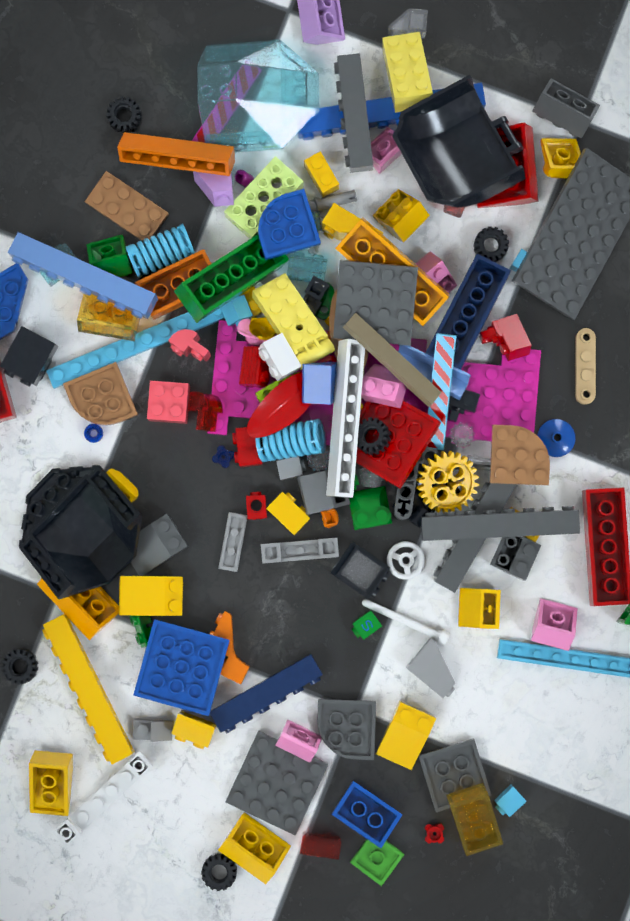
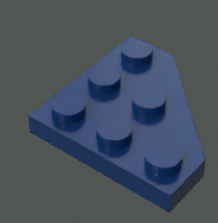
[0,263,29,340]

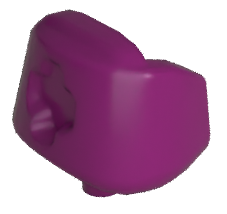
[235,170,254,188]

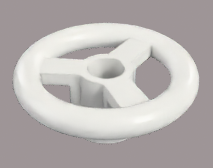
[387,541,425,580]

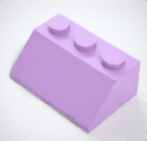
[297,0,345,45]

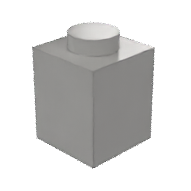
[276,456,306,481]

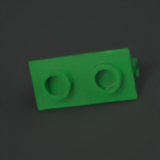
[130,615,152,648]

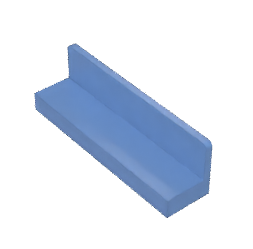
[398,345,471,400]

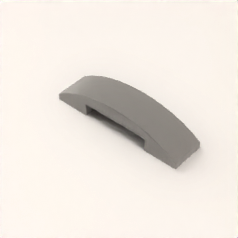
[261,538,339,564]

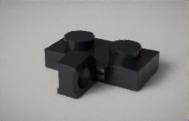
[448,390,480,423]

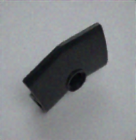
[392,471,460,529]

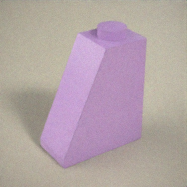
[193,171,234,207]

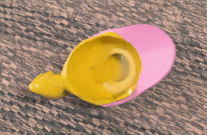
[237,317,277,346]

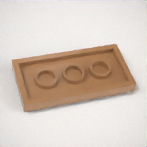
[85,171,169,242]

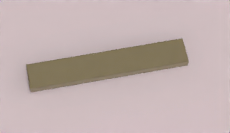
[343,313,442,407]

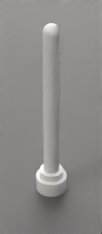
[362,599,450,647]

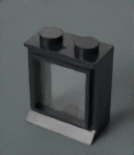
[330,541,391,600]

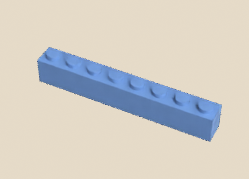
[8,232,158,319]

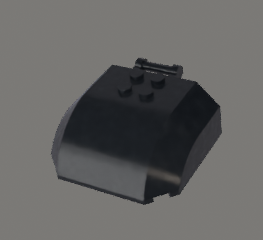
[392,75,526,208]

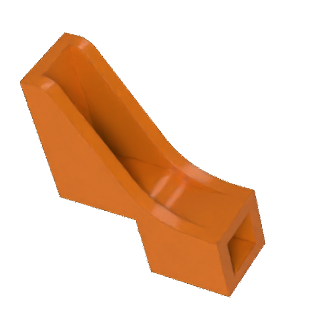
[209,611,250,684]

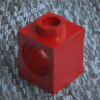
[246,492,267,520]

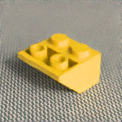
[372,189,430,243]
[458,588,501,629]

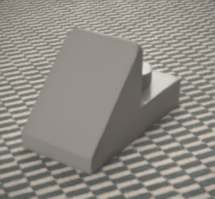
[133,719,173,742]

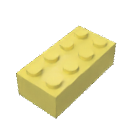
[382,32,433,113]

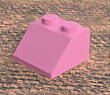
[361,364,407,408]
[531,598,578,651]

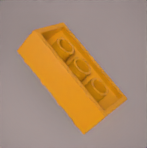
[37,578,119,640]

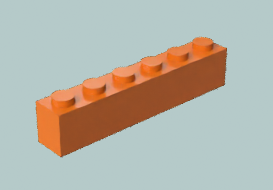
[117,132,235,176]

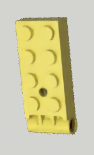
[252,273,335,370]

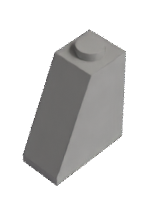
[406,638,455,698]

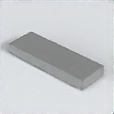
[218,512,247,572]

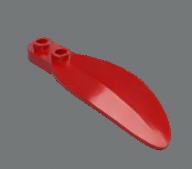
[247,355,337,438]

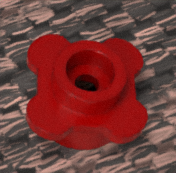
[425,824,444,844]

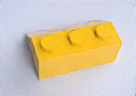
[218,812,291,885]

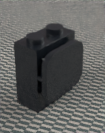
[0,326,59,387]

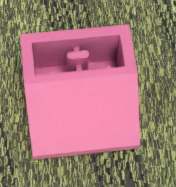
[415,251,457,293]

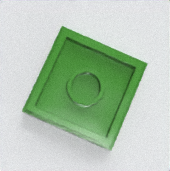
[350,839,405,886]

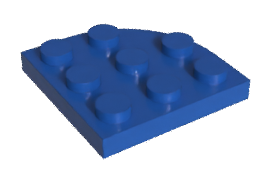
[258,189,321,260]

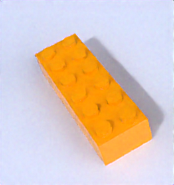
[335,217,450,326]

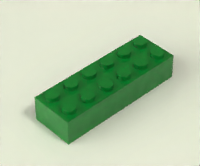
[174,235,289,323]

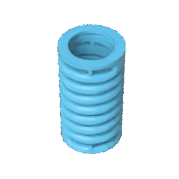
[125,223,195,279]
[255,419,326,462]

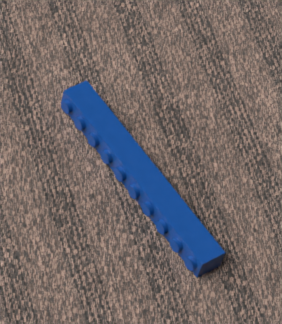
[295,83,486,140]

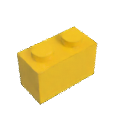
[304,151,339,198]
[266,492,310,536]

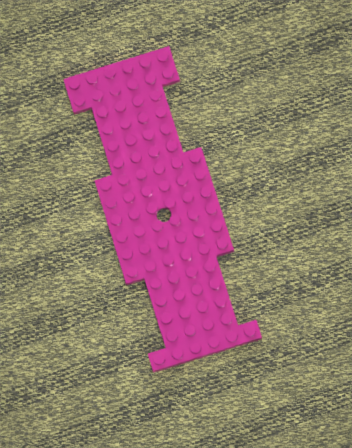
[208,320,541,445]

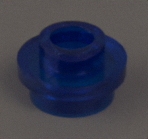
[84,424,103,443]

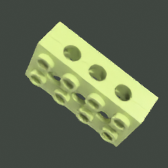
[224,156,304,239]

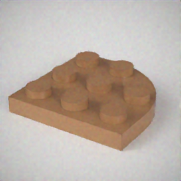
[63,362,138,425]
[490,425,550,486]

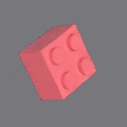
[147,381,190,424]

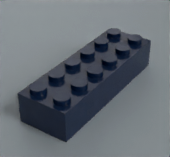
[426,254,511,370]

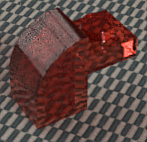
[188,392,223,432]

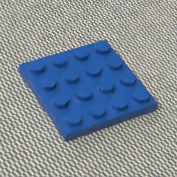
[133,619,230,716]

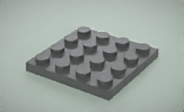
[333,260,418,346]
[225,730,328,835]

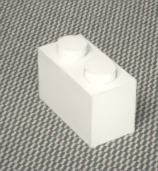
[258,333,301,382]

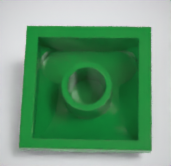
[349,486,392,530]

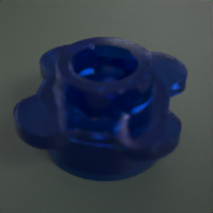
[212,446,234,468]

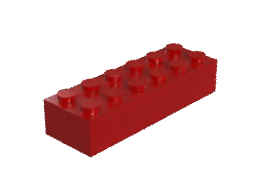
[582,487,630,606]

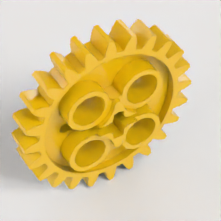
[416,451,479,514]

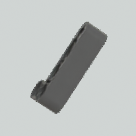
[394,447,439,521]

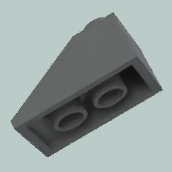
[131,514,189,576]

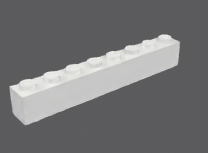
[326,339,365,498]

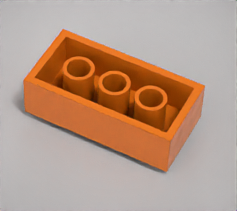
[135,249,211,320]

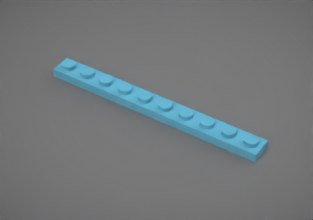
[46,308,225,389]

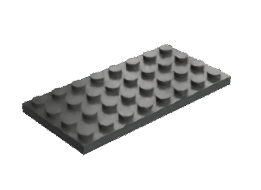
[512,148,630,320]

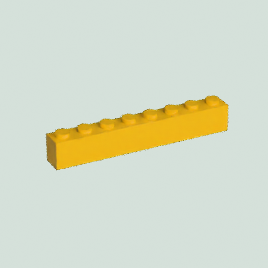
[42,614,135,764]

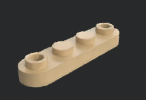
[575,328,596,405]

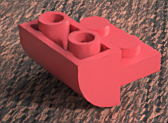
[168,329,211,362]

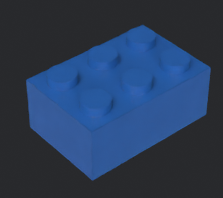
[331,781,402,848]

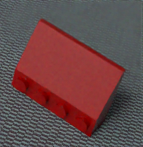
[477,122,539,208]

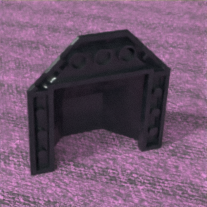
[19,465,142,600]

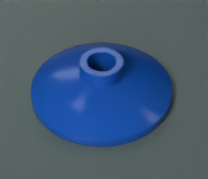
[537,419,575,457]

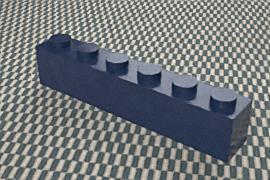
[210,654,323,734]

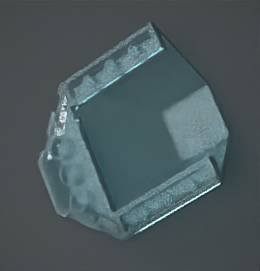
[198,40,319,152]

